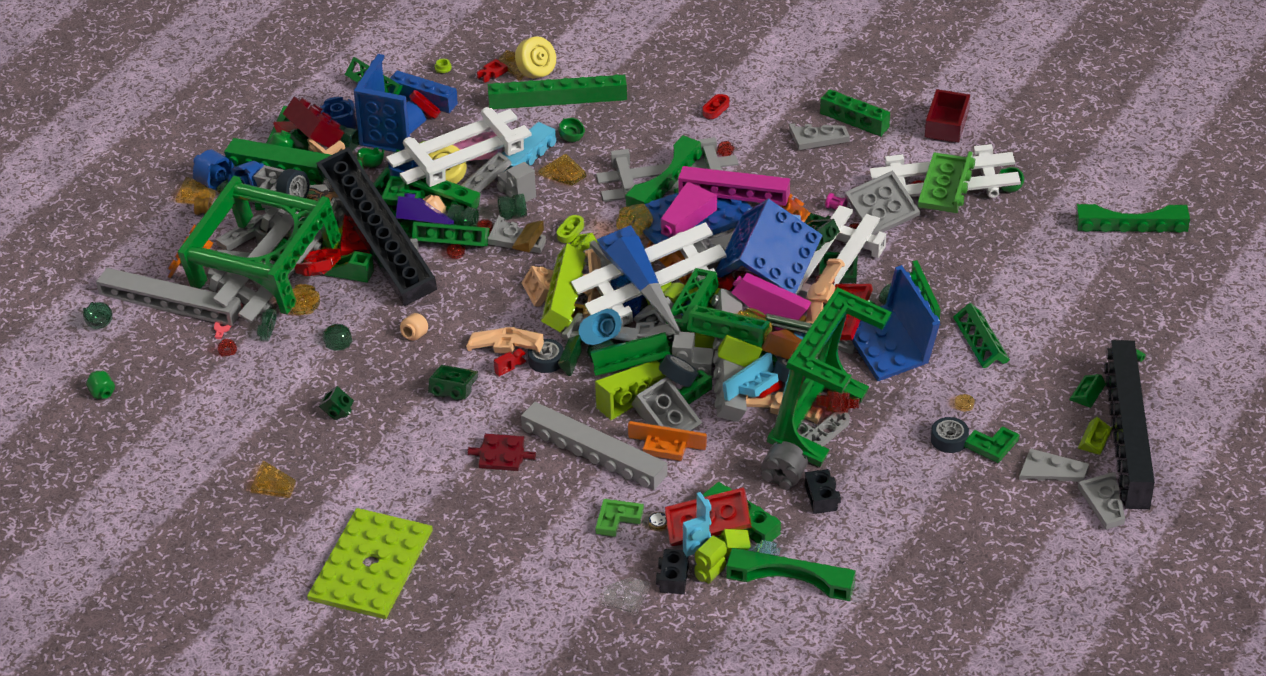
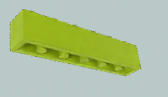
[541,243,586,332]

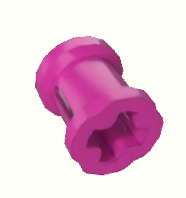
[825,193,848,210]

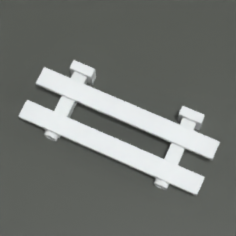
[386,107,532,187]
[870,144,1021,198]
[796,205,886,306]
[571,222,727,326]

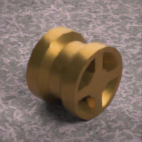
[194,197,212,215]

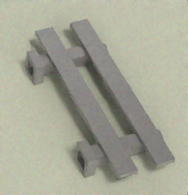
[596,137,739,202]
[209,207,323,323]

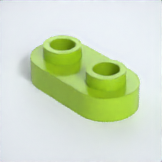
[557,215,584,243]

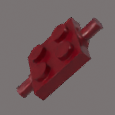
[468,433,536,471]

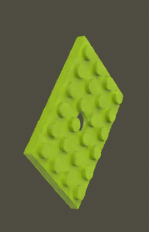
[307,508,433,620]

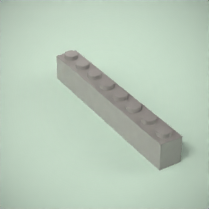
[96,268,242,326]
[711,288,747,422]
[521,402,667,490]

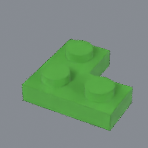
[595,499,644,537]

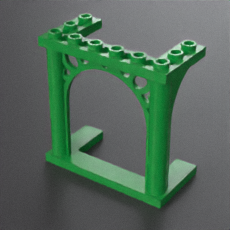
[177,176,341,315]
[766,287,892,467]

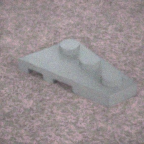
[789,123,850,150]
[488,216,546,253]
[1019,449,1089,482]
[1078,472,1125,529]

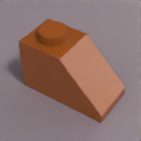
[762,329,802,359]

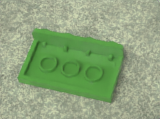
[918,151,976,213]

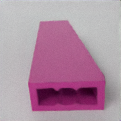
[661,182,717,238]
[731,273,812,331]

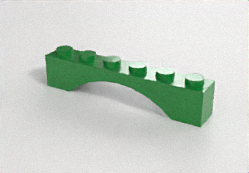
[625,135,702,210]
[1075,204,1190,233]
[271,239,374,283]
[726,548,856,601]

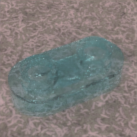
[755,540,781,556]

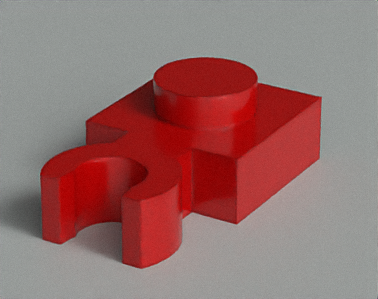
[477,59,508,83]
[494,349,526,377]

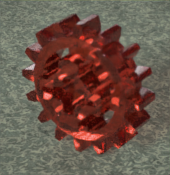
[816,390,860,413]

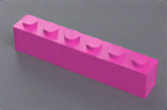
[678,166,790,206]

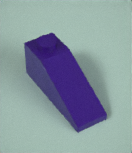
[396,193,454,224]

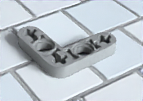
[776,411,850,446]

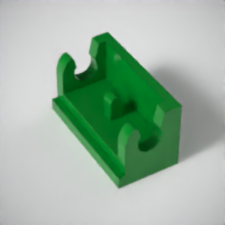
[677,370,712,404]

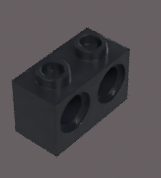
[804,469,841,514]
[656,549,689,595]

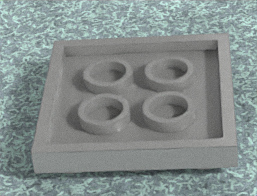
[845,170,920,235]

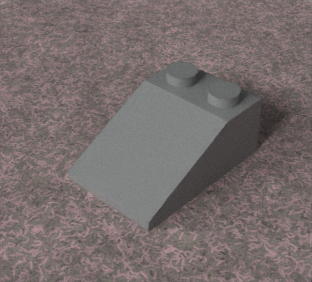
[632,377,702,431]

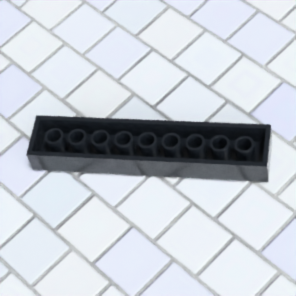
[316,147,437,306]
[1104,340,1155,509]

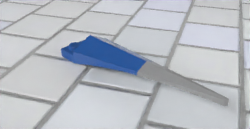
[597,225,680,335]

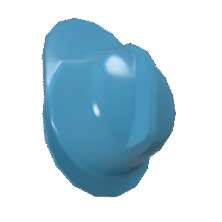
[579,309,622,345]

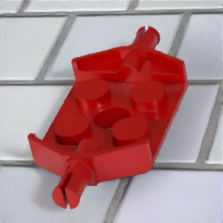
[294,247,341,277]

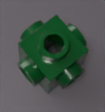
[319,386,354,420]

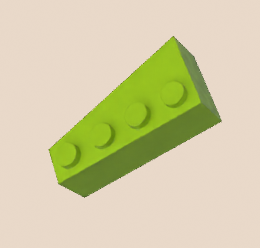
[595,360,666,420]

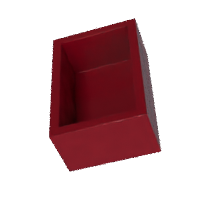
[925,89,971,143]
[282,96,345,148]

